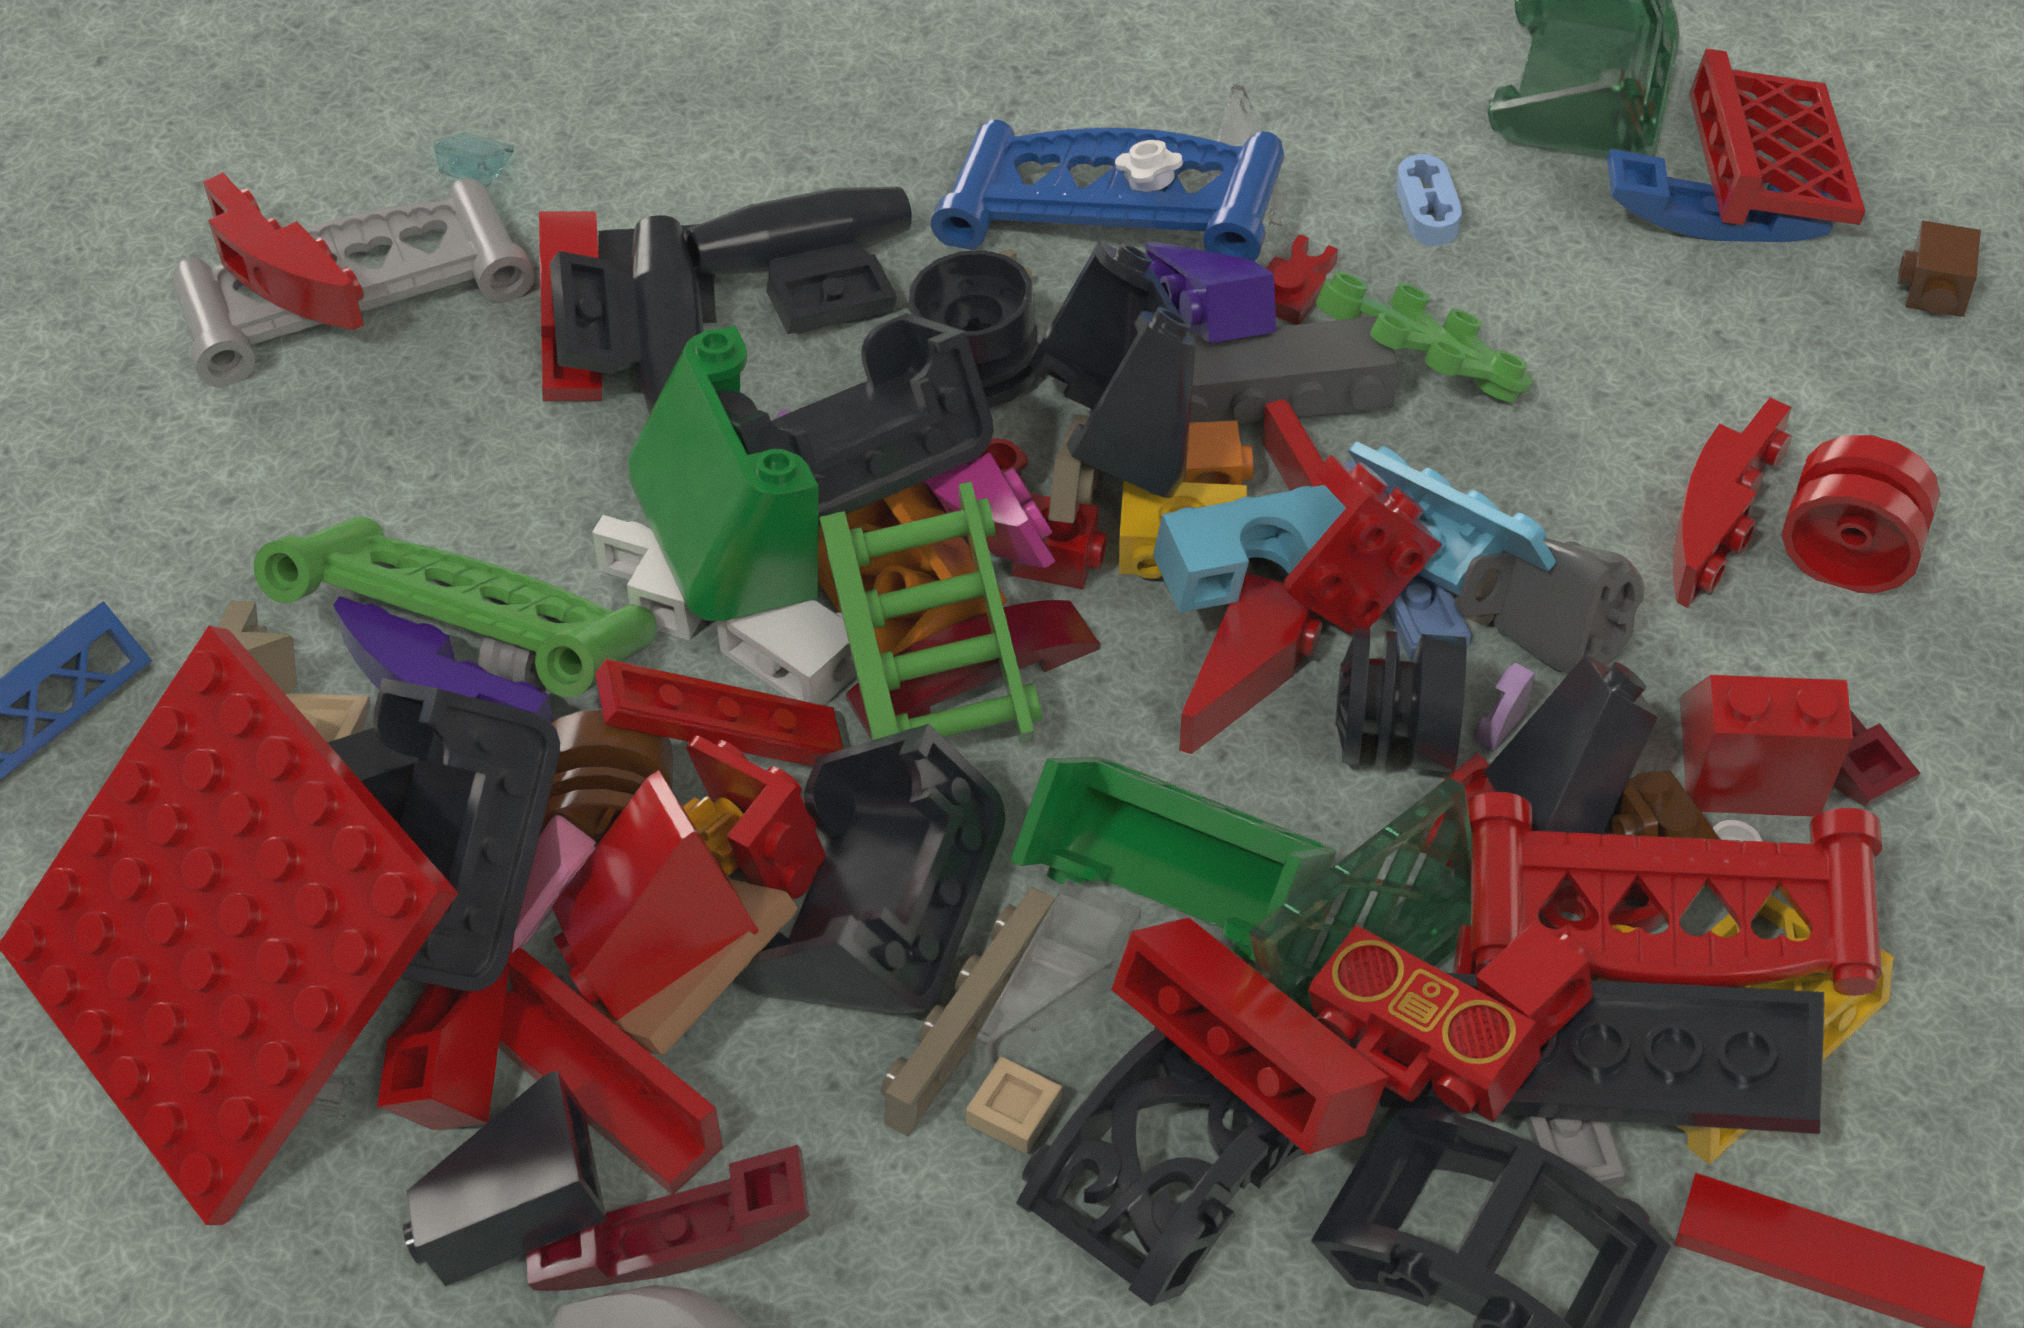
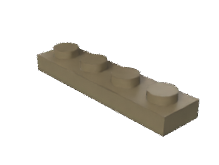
[881,887,1055,1137]

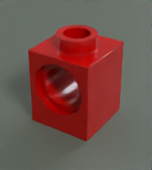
[1011,493,1107,589]
[1476,920,1593,1048]

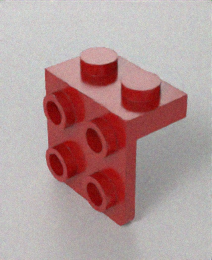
[1283,455,1443,634]
[686,736,827,900]

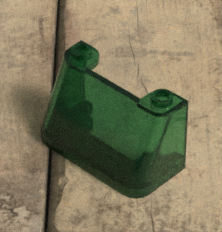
[1488,0,1680,158]

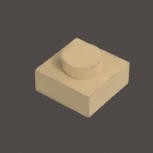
[965,1056,1062,1155]

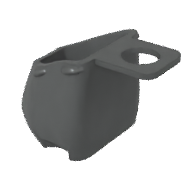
[1457,538,1645,673]

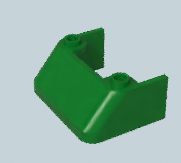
[1010,757,1337,964]

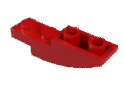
[203,172,364,330]
[539,211,602,401]
[1673,397,1792,608]

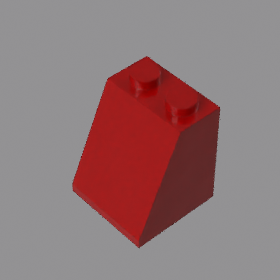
[1680,675,1853,817]
[552,770,759,1021]

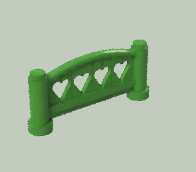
[254,516,657,697]

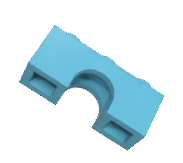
[1153,485,1346,613]

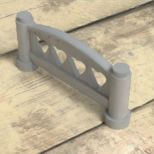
[172,178,535,387]

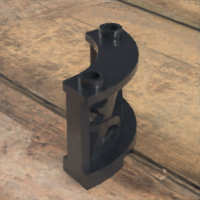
[1016,1027,1306,1306]

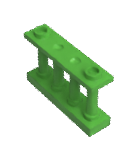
[820,481,1043,744]

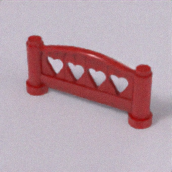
[1463,792,1882,996]

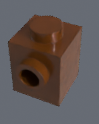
[1897,220,1981,317]

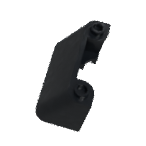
[1029,240,1196,498]
[716,313,994,526]
[373,678,560,991]
[735,724,1006,1013]

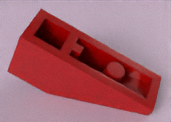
[1179,573,1322,754]

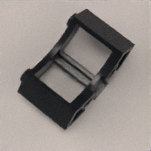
[1311,1105,1671,1328]

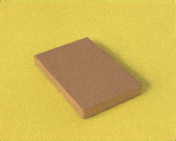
[592,879,798,1056]

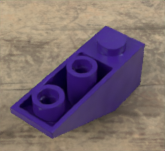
[1145,241,1276,343]

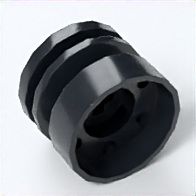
[908,250,1039,408]
[1335,628,1467,772]

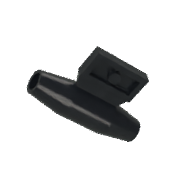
[684,187,912,334]
[550,215,704,415]

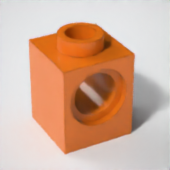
[1183,421,1253,485]

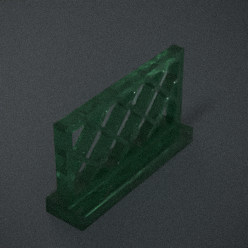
[1249,777,1472,1018]

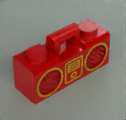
[1308,925,1541,1123]

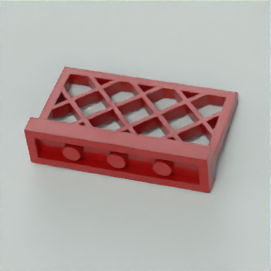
[1689,48,1866,225]

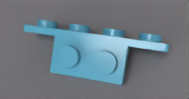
[1348,441,1557,596]

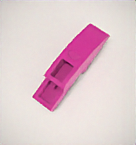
[923,452,1055,568]

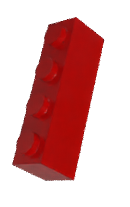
[1111,917,1388,1155]

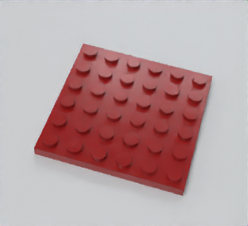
[0,625,458,1225]

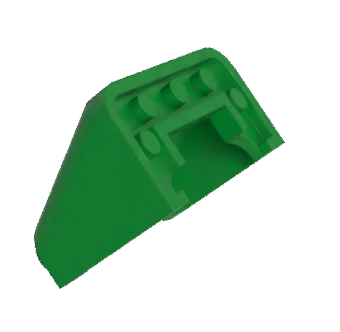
[628,325,819,621]

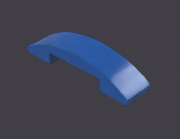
[1607,149,1833,242]

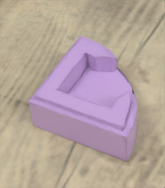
[1474,663,1534,751]

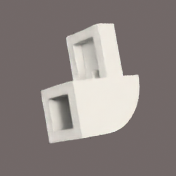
[592,515,702,640]

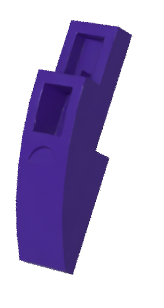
[333,596,554,723]

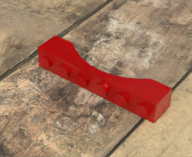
[377,937,514,1130]

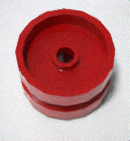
[1781,435,1941,593]

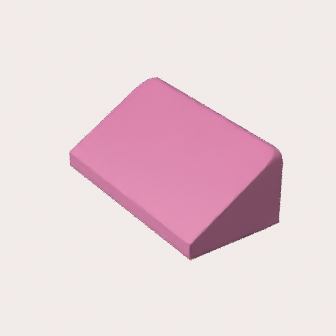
[512,815,596,952]

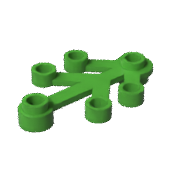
[1315,271,1533,402]

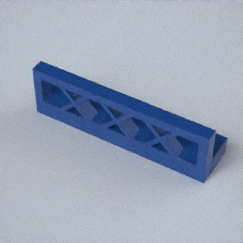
[0,601,152,780]

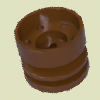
[539,710,674,847]

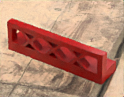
[499,946,723,1194]

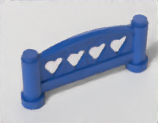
[931,120,1285,261]

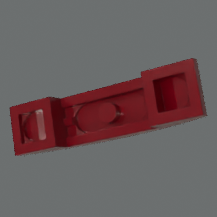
[845,600,1100,741]
[526,1145,810,1291]

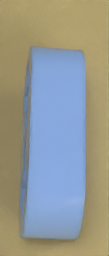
[1396,154,1462,246]

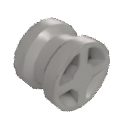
[478,635,542,688]

